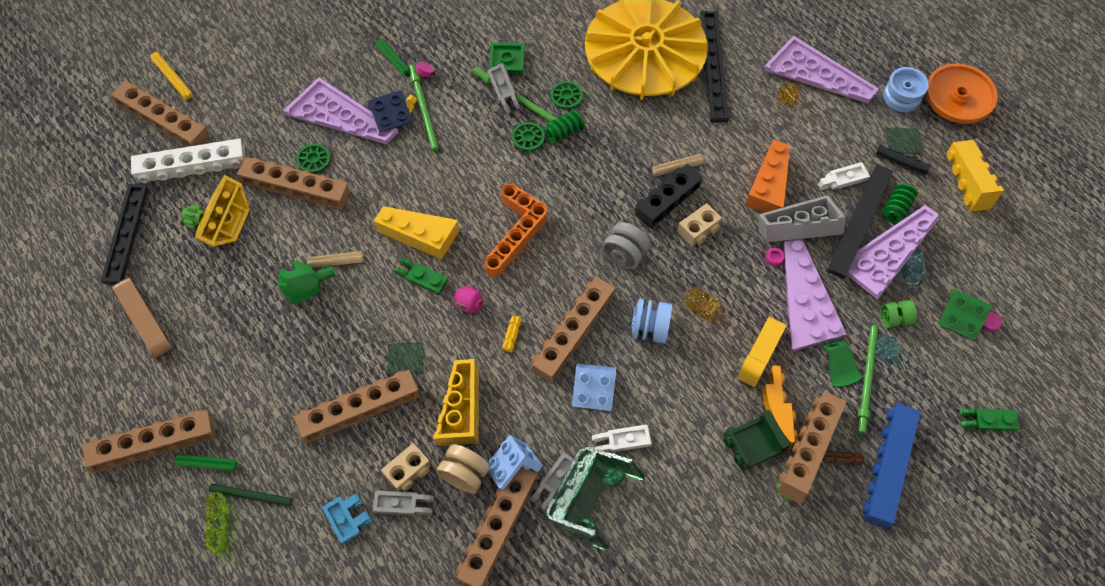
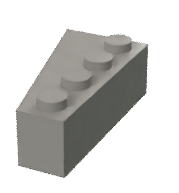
[759,195,846,242]

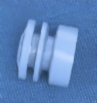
[631,298,672,344]

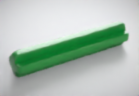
[375,38,410,76]
[175,454,238,472]

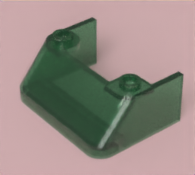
[546,447,645,550]

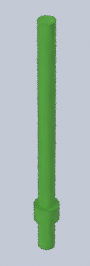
[409,64,439,151]
[472,67,557,122]
[857,325,879,435]

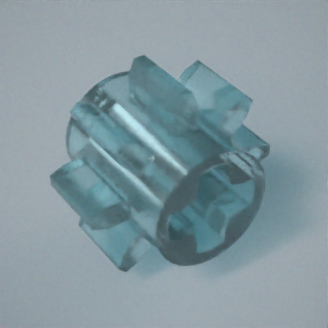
[875,335,901,360]

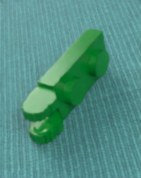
[393,257,448,295]
[959,408,1020,431]

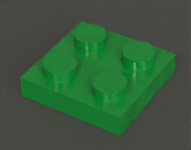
[489,42,525,75]

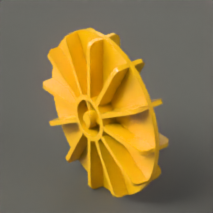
[585,0,708,100]

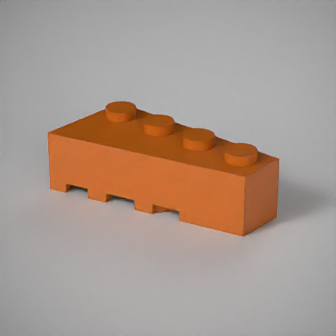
[745,139,790,213]

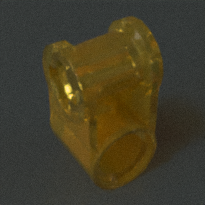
[684,287,723,322]

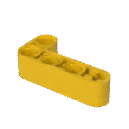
[737,316,787,388]

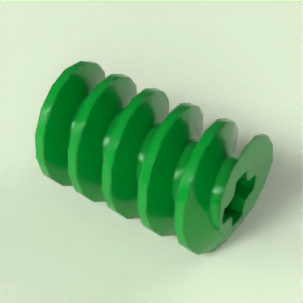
[545,110,585,144]
[882,184,918,225]

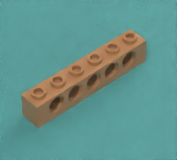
[111,80,209,147]
[237,157,350,210]
[531,276,616,384]
[294,370,420,444]
[777,391,847,504]
[82,410,216,473]
[455,466,538,586]

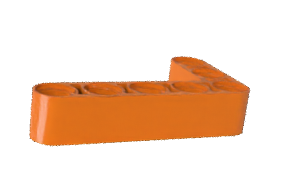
[485,184,547,278]

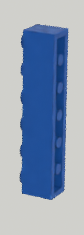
[862,403,921,529]

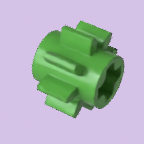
[181,204,204,229]

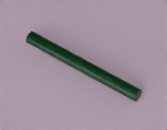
[209,483,293,506]

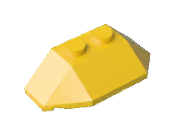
[195,175,250,247]

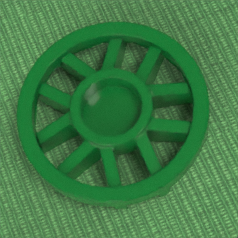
[551,81,583,109]
[512,122,545,152]
[296,144,331,173]

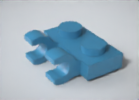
[322,494,372,545]

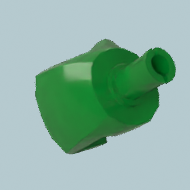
[278,260,336,304]

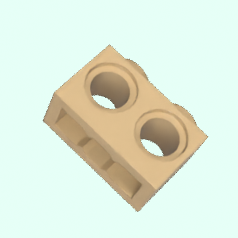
[677,203,722,247]
[381,443,431,492]

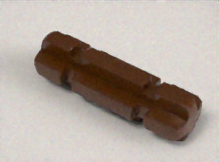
[822,450,864,465]

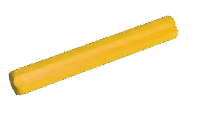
[150,52,193,100]

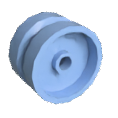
[883,67,929,113]

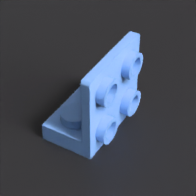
[572,363,616,411]
[488,435,543,490]

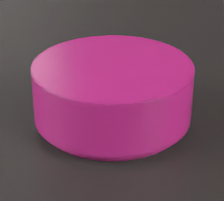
[415,62,433,77]
[765,248,785,267]
[982,312,1002,332]

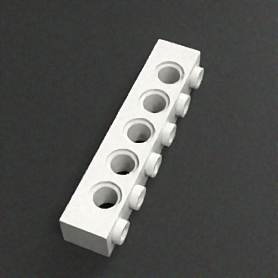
[131,138,246,184]

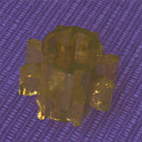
[778,83,800,105]

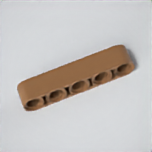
[112,277,173,359]

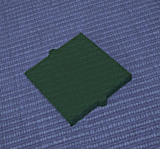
[886,128,921,154]
[386,342,425,375]

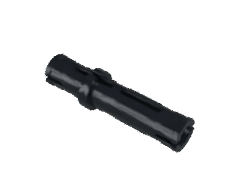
[875,144,931,175]

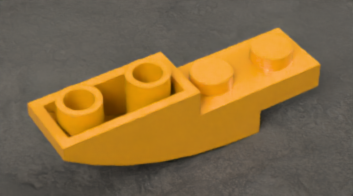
[762,366,798,449]

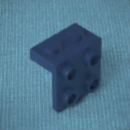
[368,90,412,132]

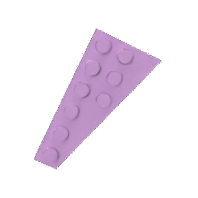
[763,36,879,103]
[283,77,398,145]
[847,205,939,300]
[783,239,846,352]

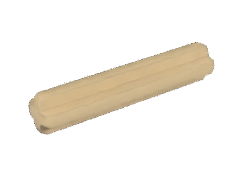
[652,154,704,177]
[307,251,364,268]

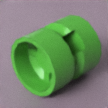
[880,300,917,328]

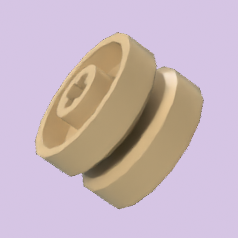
[436,444,490,494]

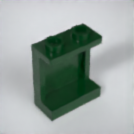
[723,410,790,471]

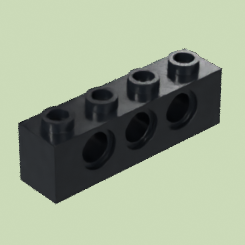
[635,164,703,229]

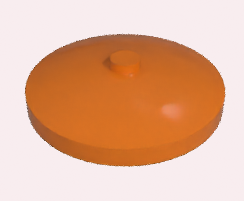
[925,64,998,124]

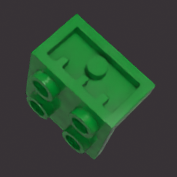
[938,289,993,340]

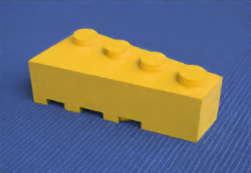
[947,140,1004,212]
[374,206,459,260]
[433,359,479,446]

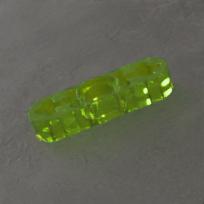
[205,492,228,555]

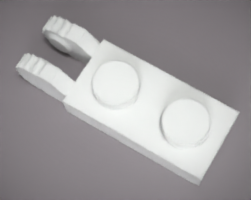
[592,425,652,454]

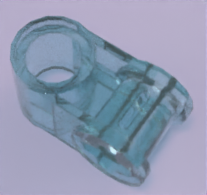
[902,249,926,286]

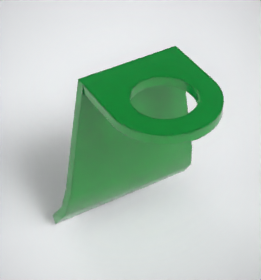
[823,341,862,387]

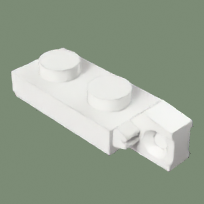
[818,162,870,190]

